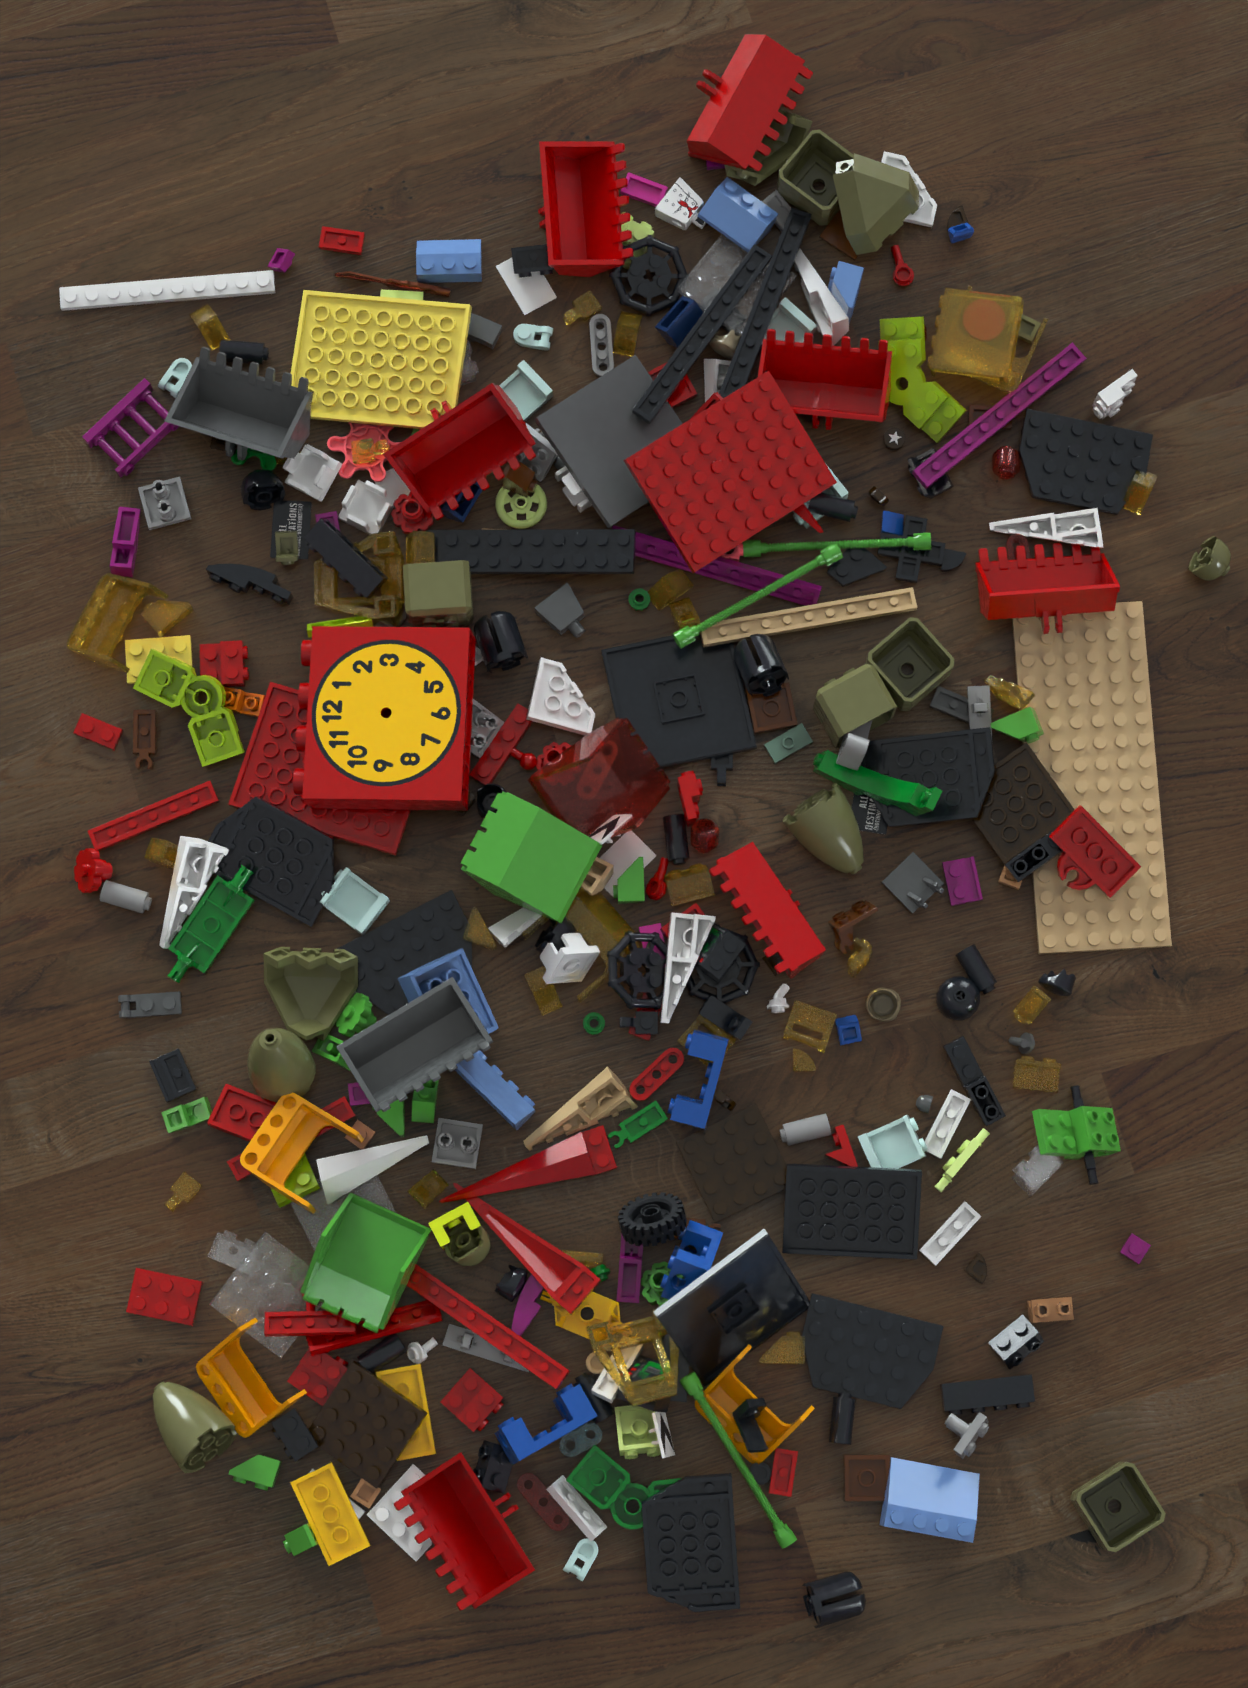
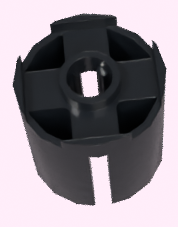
[474,611,528,673]
[733,634,789,697]
[802,1571,866,1629]

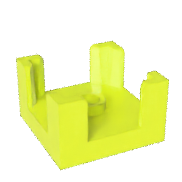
[428,1202,481,1249]

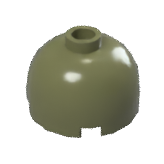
[1188,536,1231,581]
[445,1221,491,1267]

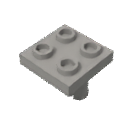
[516,423,558,482]
[138,477,191,530]
[471,699,504,758]
[432,1118,483,1169]
[944,1412,990,1459]

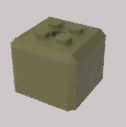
[777,129,854,226]
[403,560,474,627]
[865,617,954,711]
[813,664,897,749]
[1070,1462,1166,1552]

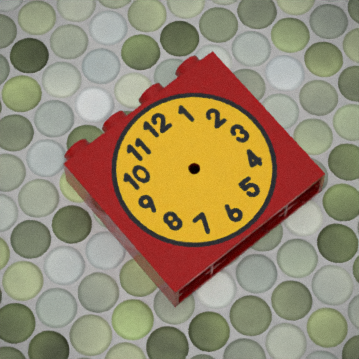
[293,626,476,811]

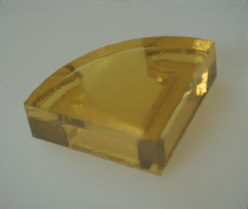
[793,1049,816,1072]

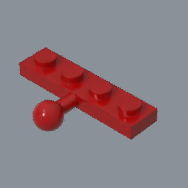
[469,703,537,786]
[264,1293,356,1337]

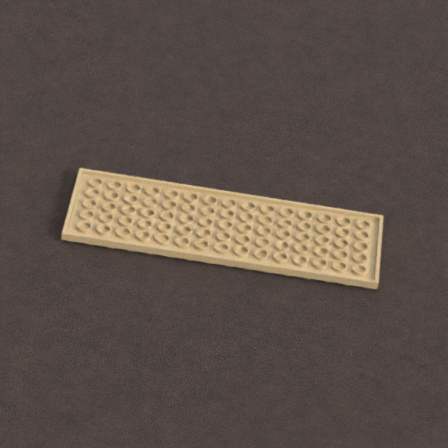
[1012,601,1172,954]

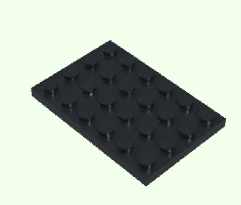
[782,1164,922,1259]

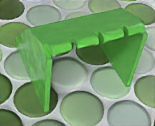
[460,791,602,923]
[300,1192,431,1333]

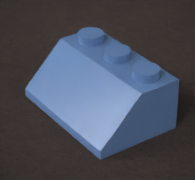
[698,177,778,253]
[416,239,482,283]
[828,261,864,324]

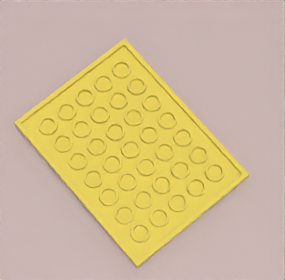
[291,290,472,429]

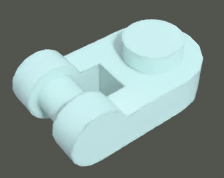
[513,324,553,351]
[158,358,192,398]
[563,1538,598,1582]

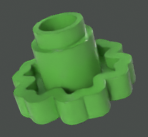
[336,992,377,1037]
[640,1262,685,1306]

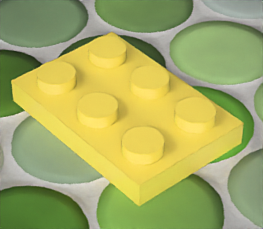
[125,635,193,684]

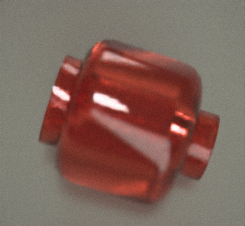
[992,446,1020,480]
[690,819,719,853]

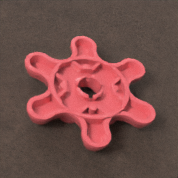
[327,422,401,482]

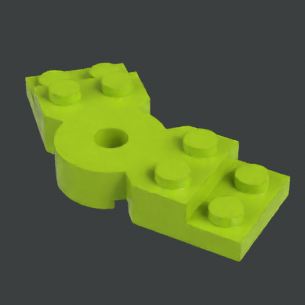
[880,316,967,443]
[133,649,245,767]

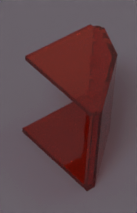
[528,717,671,838]

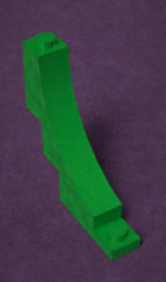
[813,750,942,816]

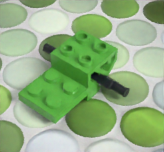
[1032,1085,1121,1185]

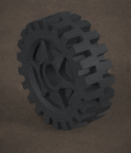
[618,1192,687,1247]

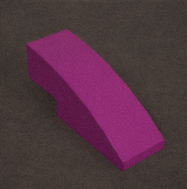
[110,507,141,577]
[617,1234,643,1303]
[512,1274,544,1337]

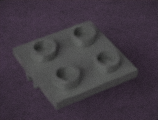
[881,852,944,914]

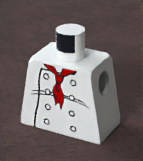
[655,177,706,230]

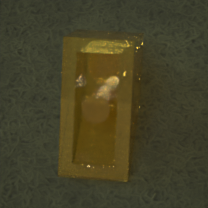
[141,600,194,637]
[144,838,178,870]
[1013,985,1052,1025]
[759,1332,805,1364]

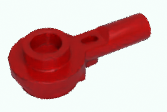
[891,245,914,286]
[646,857,669,901]

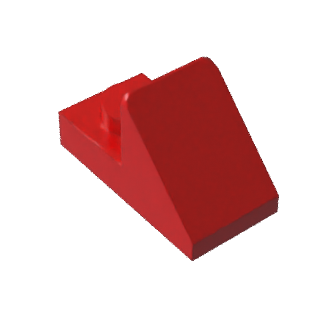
[824,1125,858,1167]

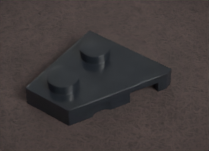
[827,547,887,587]

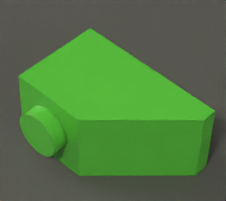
[990,707,1044,743]
[613,857,645,904]
[312,1035,350,1071]
[372,1100,405,1137]
[283,1523,318,1556]

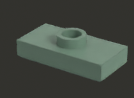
[764,723,813,764]

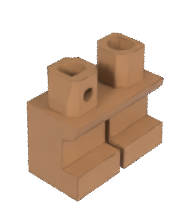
[1027,1297,1074,1324]

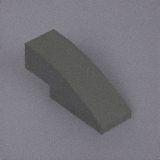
[467,313,503,349]

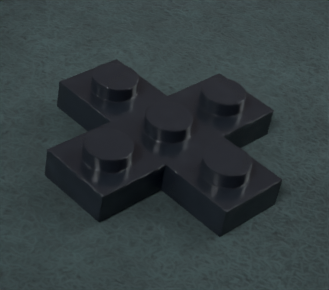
[877,515,946,583]

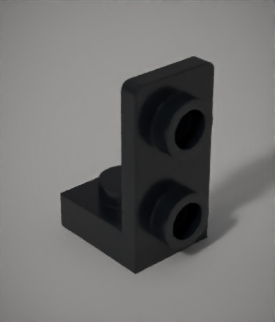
[699,995,753,1040]
[732,1398,768,1453]

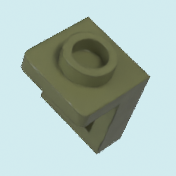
[1007,309,1041,344]
[275,531,299,565]

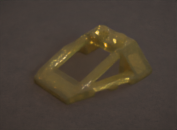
[314,531,405,619]
[586,1308,679,1406]

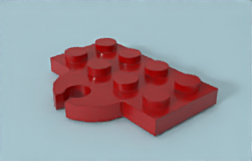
[1049,805,1141,898]

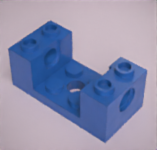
[667,1029,729,1129]
[660,1220,723,1300]
[494,1383,597,1465]

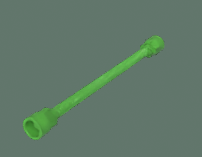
[743,532,931,557]
[672,543,843,649]
[679,1371,797,1549]

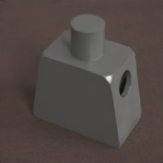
[534,583,586,638]

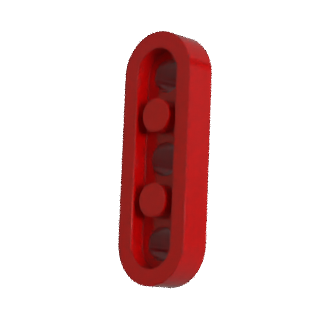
[629,1048,684,1101]

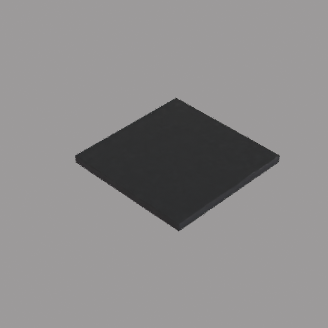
[601,633,757,775]
[653,1229,811,1387]

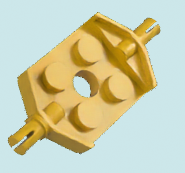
[540,1290,635,1345]

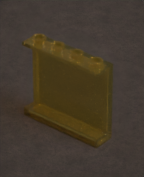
[927,288,1024,386]

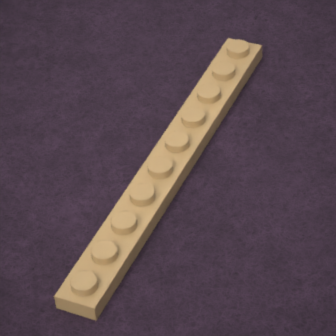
[700,587,917,647]

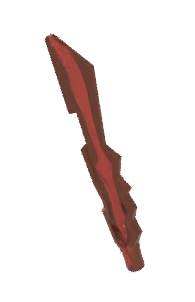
[334,271,451,297]

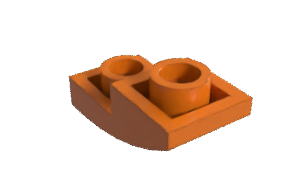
[224,687,265,717]

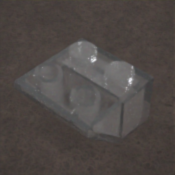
[1011,1145,1063,1196]

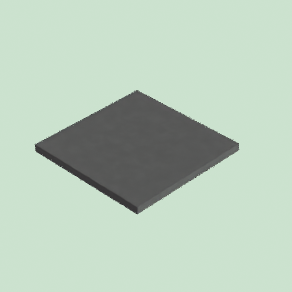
[534,355,683,528]

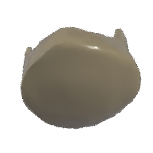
[709,330,741,359]
[866,987,901,1021]

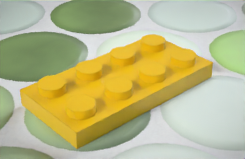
[376,1364,436,1461]
[290,1462,371,1566]

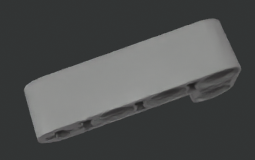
[836,720,872,771]

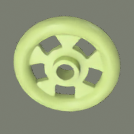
[495,484,547,529]

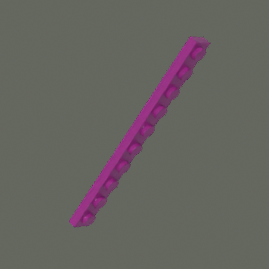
[912,342,1087,489]
[612,525,822,606]

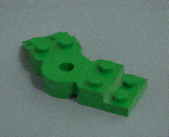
[566,1444,682,1529]

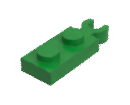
[608,1101,668,1149]

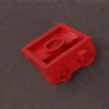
[199,640,249,687]
[677,771,703,827]
[287,1349,348,1406]
[440,1368,504,1432]

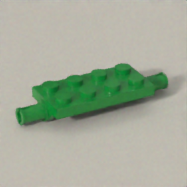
[167,865,255,983]

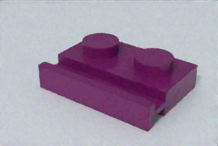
[942,856,983,906]

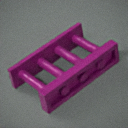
[82,378,180,478]

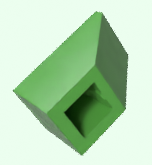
[411,1080,439,1123]
[229,1454,282,1491]

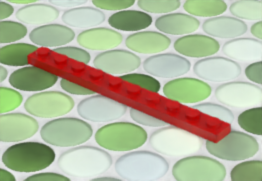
[406,1265,570,1390]

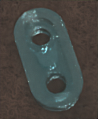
[560,1423,602,1457]

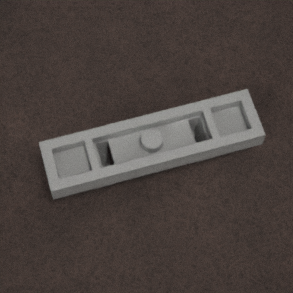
[967,685,993,747]
[443,1324,529,1373]

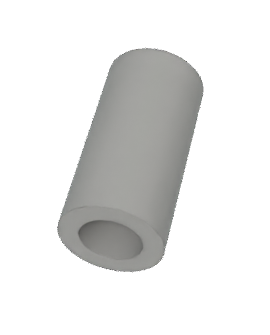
[100,880,152,914]
[779,1113,831,1146]

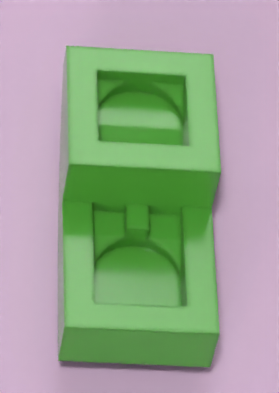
[161,1097,212,1133]

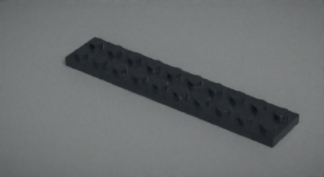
[419,529,636,574]

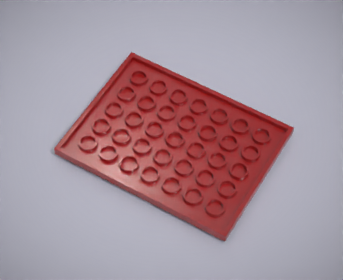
[623,371,837,573]
[228,682,411,856]

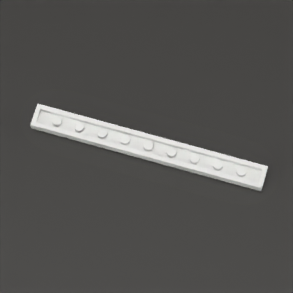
[59,270,276,311]

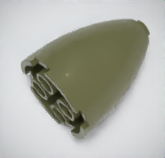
[783,783,864,875]
[247,1028,316,1102]
[153,1382,237,1473]

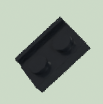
[149,1048,197,1103]

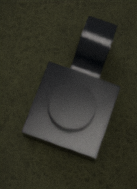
[711,753,733,787]
[620,1011,658,1035]

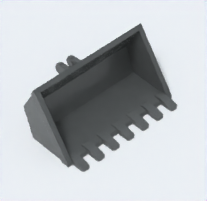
[165,347,313,461]
[336,977,493,1112]

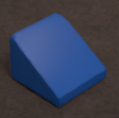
[948,223,974,243]
[881,511,904,536]
[835,1015,862,1045]

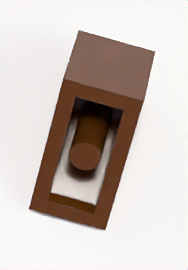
[502,460,538,498]

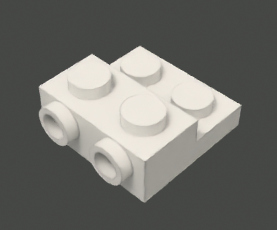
[1092,369,1138,419]

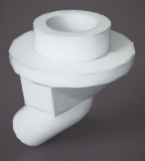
[767,984,790,1013]
[407,1337,438,1364]

